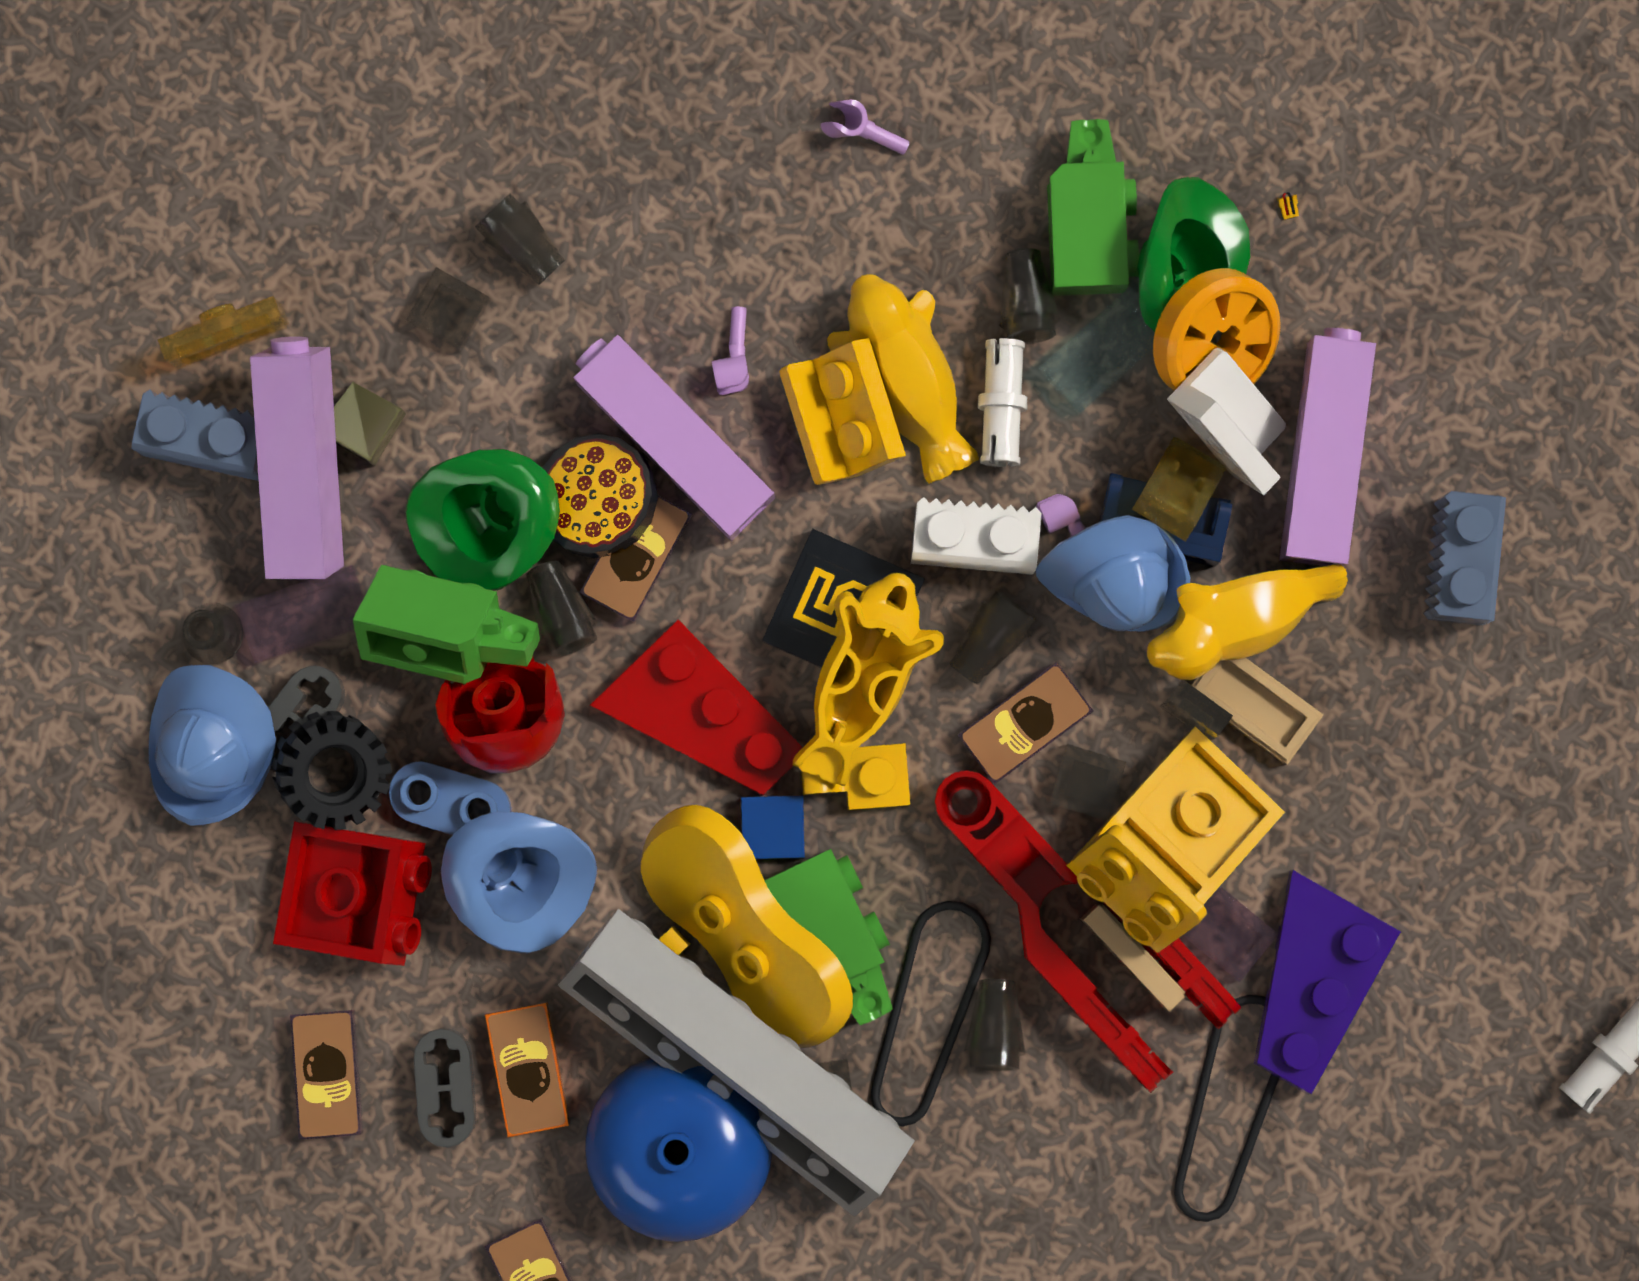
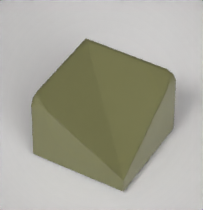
[334,382,406,466]

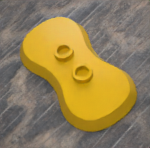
[641,805,853,1048]

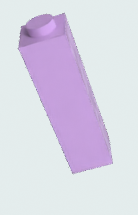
[1279,328,1376,567]
[573,335,775,541]
[250,336,344,579]

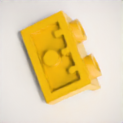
[779,338,906,485]

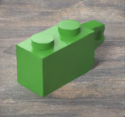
[1047,119,1139,296]
[353,565,540,684]
[765,849,893,1025]

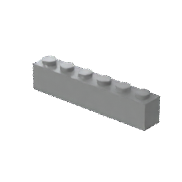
[558,909,915,1217]

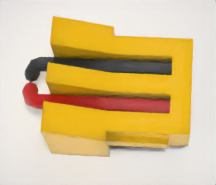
[1277,192,1299,220]

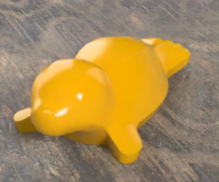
[827,274,979,484]
[1147,564,1348,680]
[792,573,944,786]

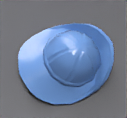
[1036,515,1191,632]
[149,665,276,826]
[441,811,597,954]

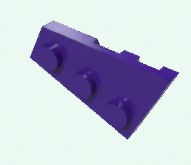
[1254,870,1401,1095]

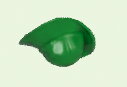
[1136,177,1251,332]
[405,449,560,591]

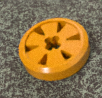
[1153,268,1280,391]

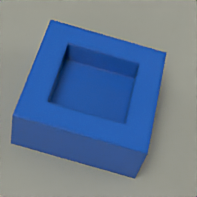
[741,796,805,859]

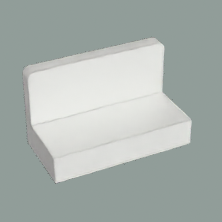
[1167,348,1286,495]

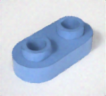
[389,762,512,835]

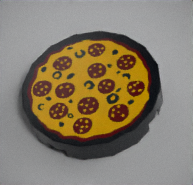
[542,433,658,558]

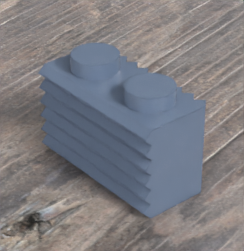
[131,390,259,481]
[1423,491,1506,625]

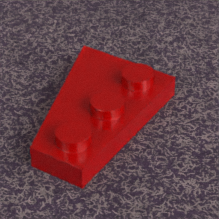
[590,619,803,796]

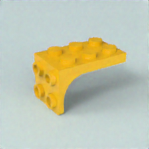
[1066,726,1285,953]

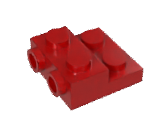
[273,821,432,966]

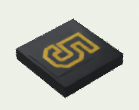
[762,528,925,668]

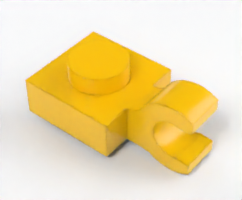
[801,743,910,810]

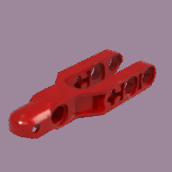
[934,770,1242,1093]

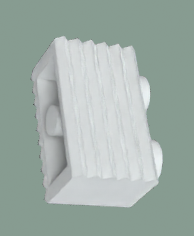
[911,497,1042,575]

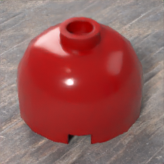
[435,656,565,773]

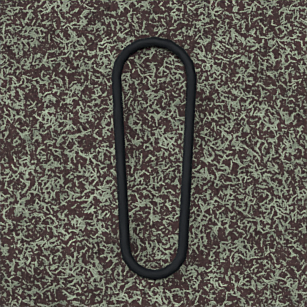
[870,901,991,1127]
[1174,995,1279,1222]

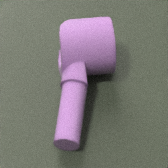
[821,99,909,155]
[712,306,749,395]
[1036,494,1085,536]

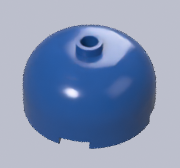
[585,1057,772,1242]

